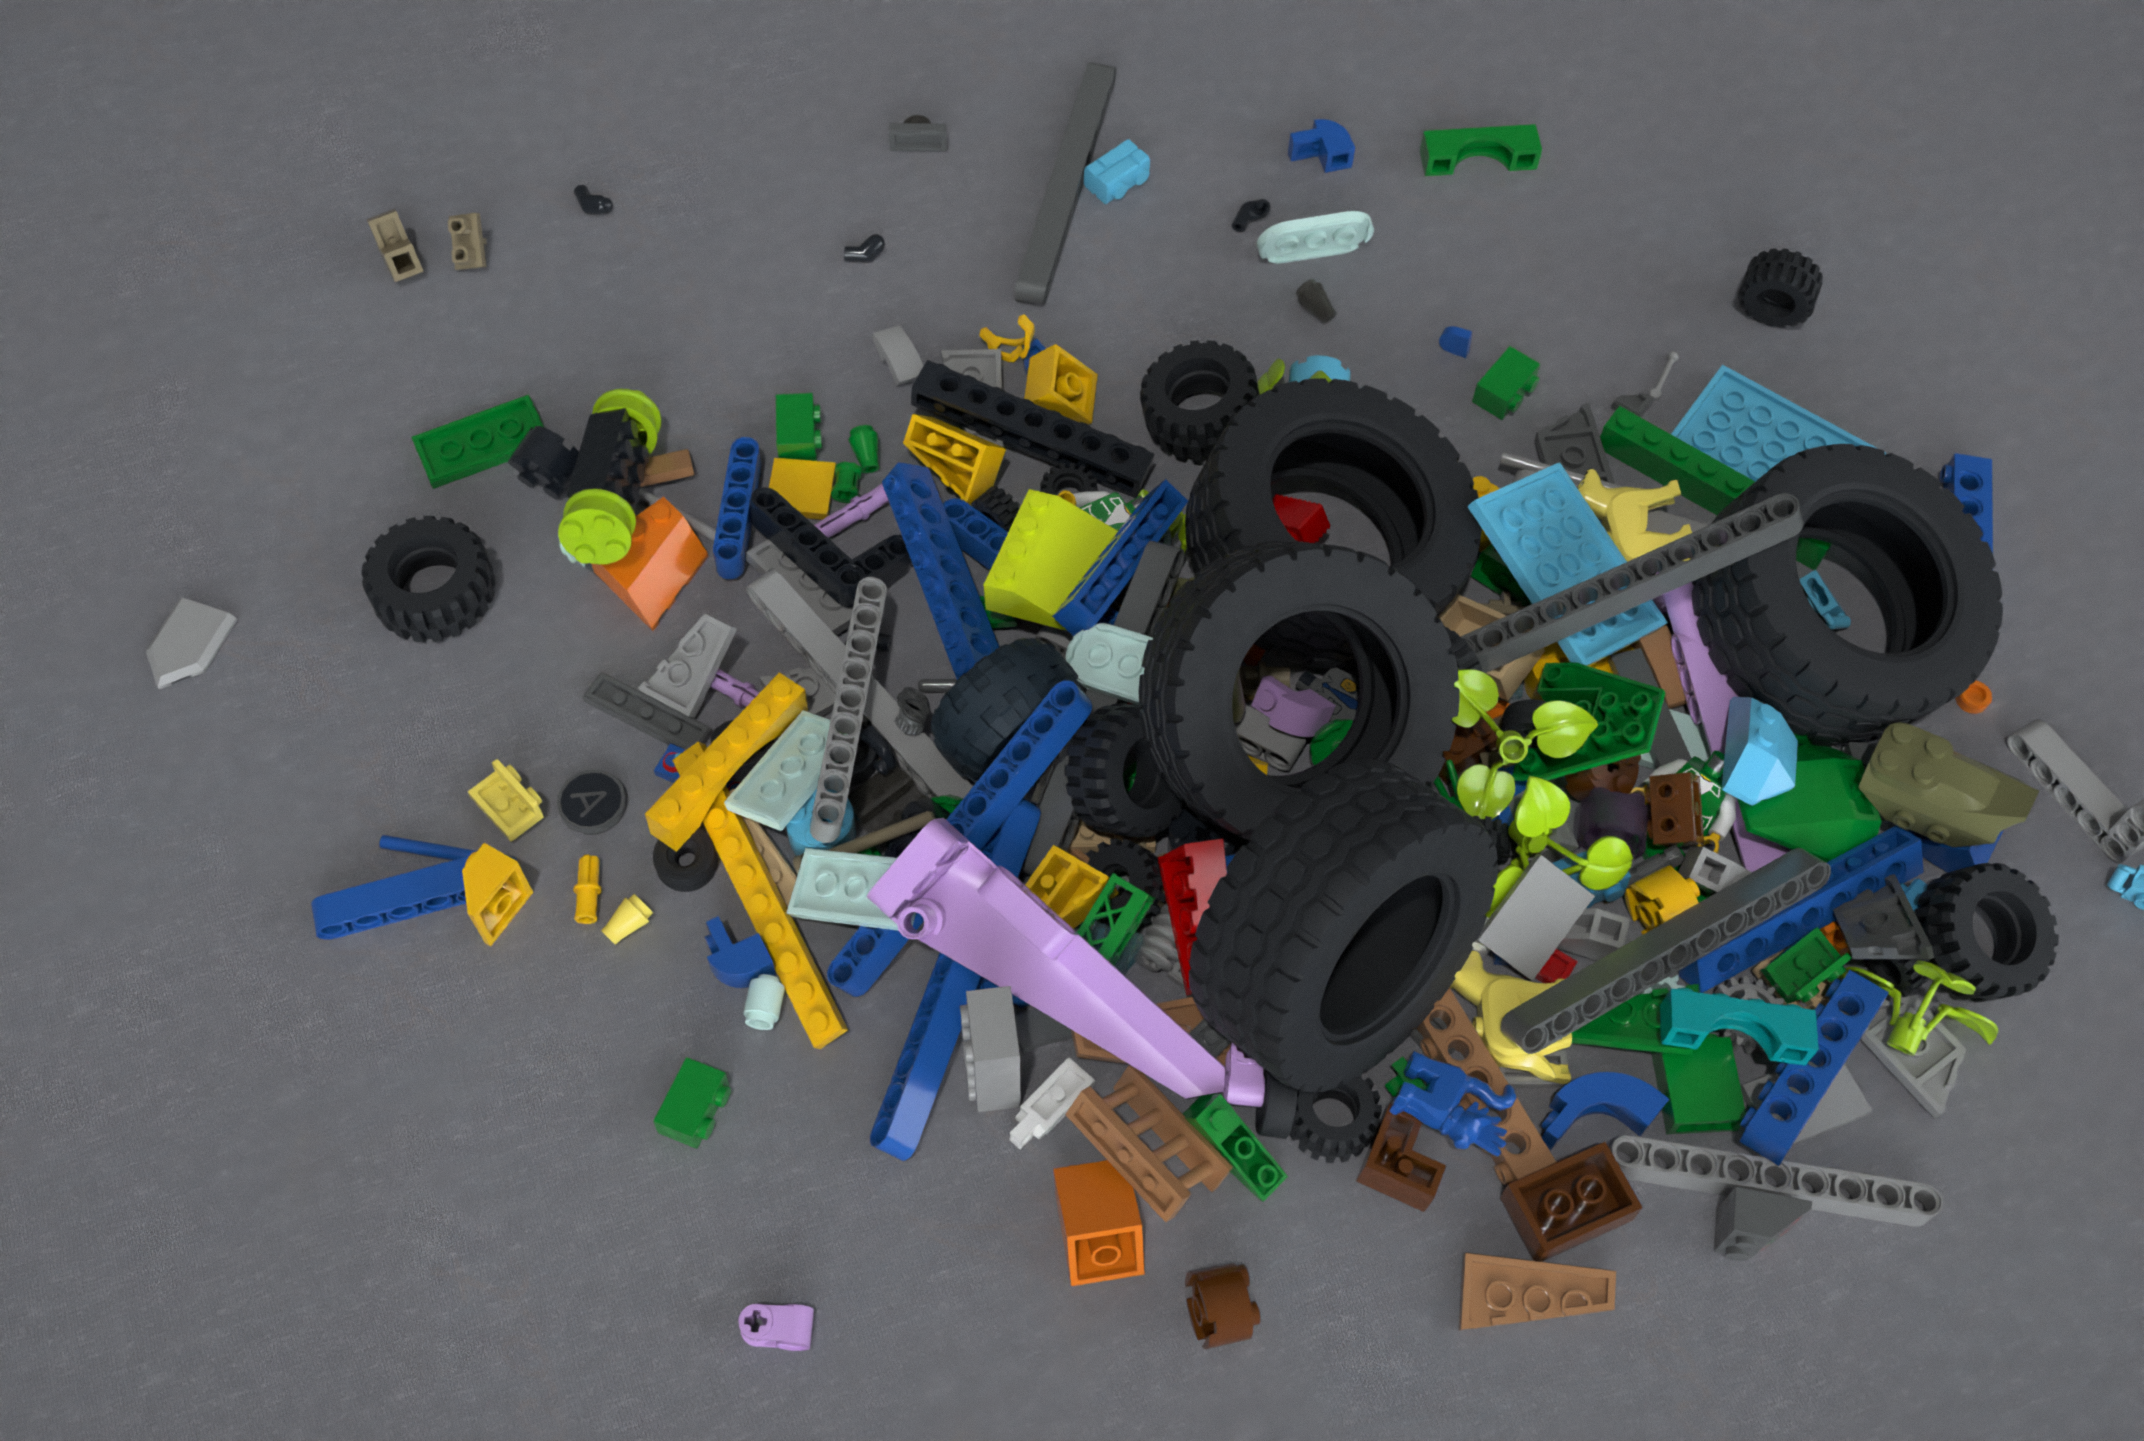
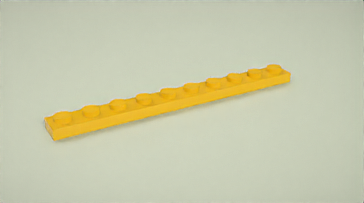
[672,741,848,1049]

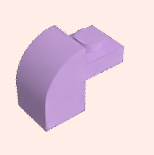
[1251,676,1336,737]

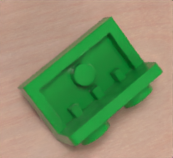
[1760,927,1852,1004]

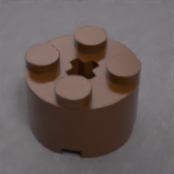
[1565,755,1641,803]
[1185,1263,1260,1350]

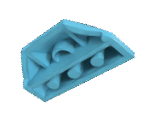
[1722,697,1798,806]

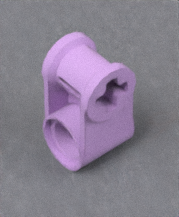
[1223,1043,1265,1107]
[738,1304,814,1351]

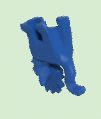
[1389,1051,1517,1157]

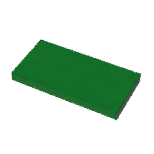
[411,394,544,489]

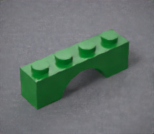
[1419,124,1542,176]

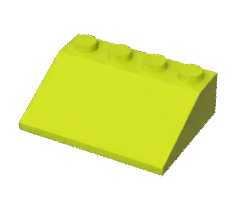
[983,489,1118,631]

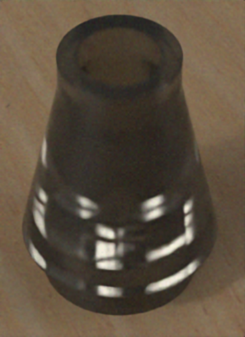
[1296,279,1337,324]

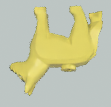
[1577,468,1692,562]
[1450,950,1572,1084]

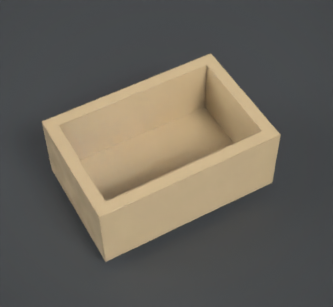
[1438,594,1545,701]

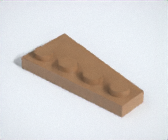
[1459,1253,1616,1331]

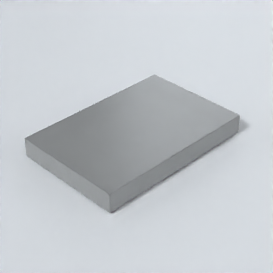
[1477,853,1595,981]
[1741,1061,1873,1146]

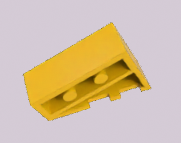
[903,414,1006,506]
[1025,845,1119,929]

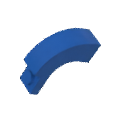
[1541,1072,1669,1151]

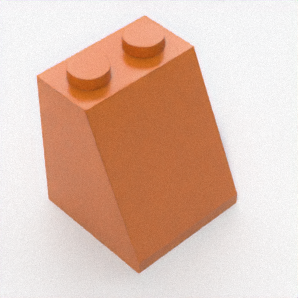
[1053,1160,1145,1286]

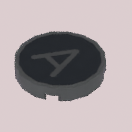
[557,770,627,835]

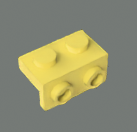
[467,759,544,842]

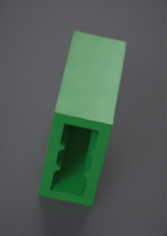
[1651,1033,1746,1135]

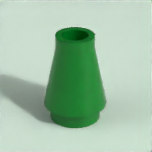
[848,425,880,474]

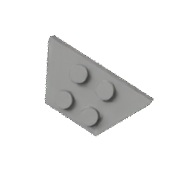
[1840,995,1967,1119]

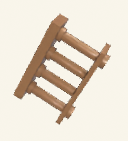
[1065,1065,1233,1222]

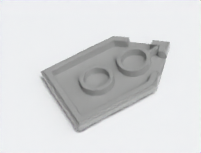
[146,597,238,690]

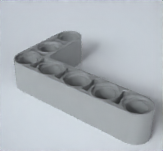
[2007,719,2144,863]

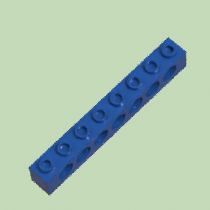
[882,462,999,680]
[1679,826,1924,993]

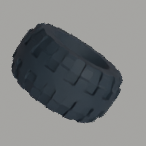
[931,638,1084,783]

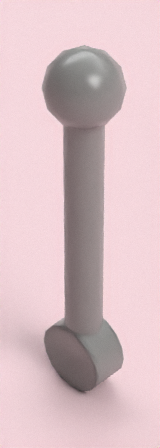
[1648,351,1679,401]

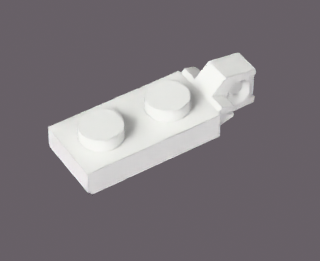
[1009,1058,1096,1149]

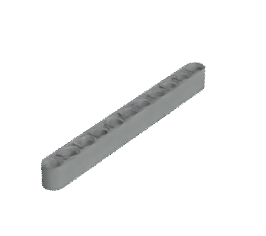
[745,568,985,813]

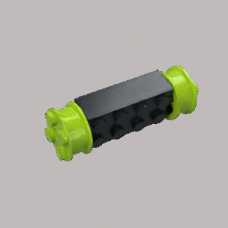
[558,389,662,565]

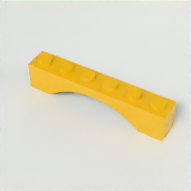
[645,672,808,852]

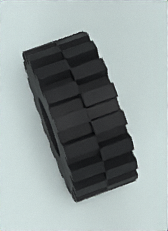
[1084,838,1166,928]

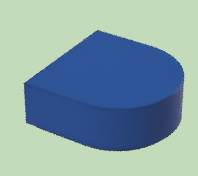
[1439,326,1472,359]

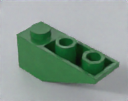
[1183,1093,1288,1202]

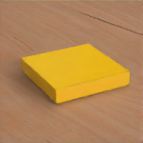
[769,458,836,520]

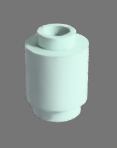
[743,974,785,1030]

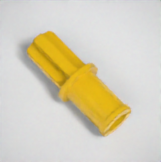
[573,854,602,924]

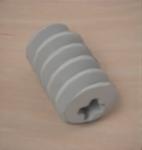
[1131,903,1179,972]

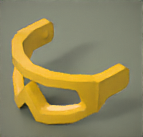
[979,314,1035,362]

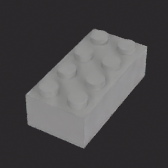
[960,986,1021,1113]

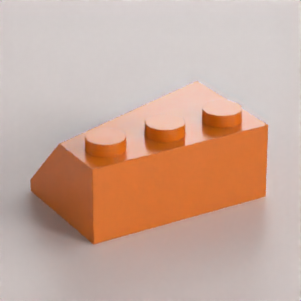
[591,496,709,631]

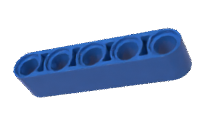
[713,437,762,580]
[311,857,468,940]

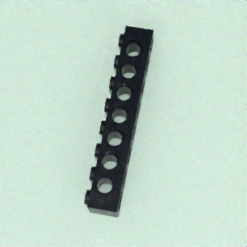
[910,360,1155,498]

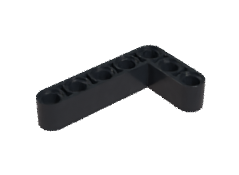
[750,487,911,607]

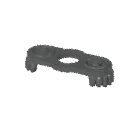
[894,687,929,736]

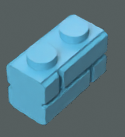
[1084,139,1150,204]

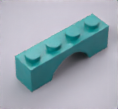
[1660,988,1819,1066]

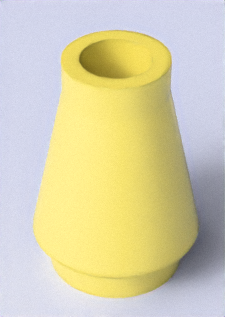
[601,894,653,945]

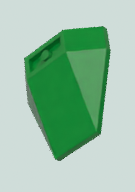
[1512,662,1666,781]
[1737,744,1881,863]

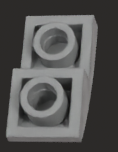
[871,325,923,386]

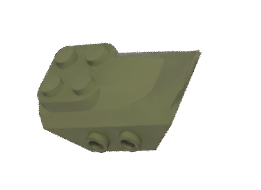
[1858,722,2039,847]

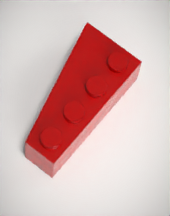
[1158,838,1227,996]

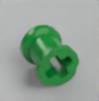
[831,462,862,503]

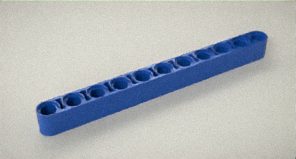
[827,680,1092,997]
[870,798,1041,1161]

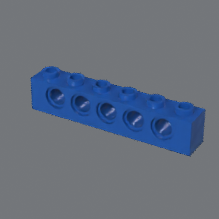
[1939,453,1993,570]
[1052,479,1188,636]
[1739,970,1889,1166]

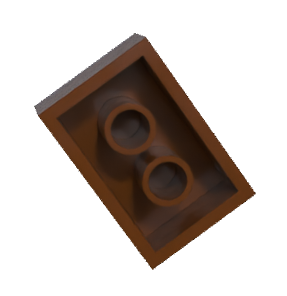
[1500,1142,1643,1262]

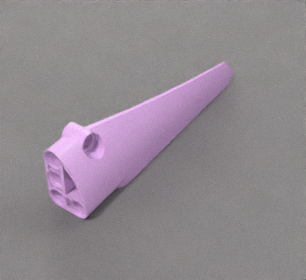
[1652,572,1790,872]
[867,818,1226,1099]

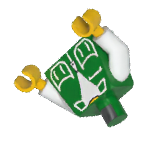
[1057,490,1143,531]
[1627,750,1736,854]

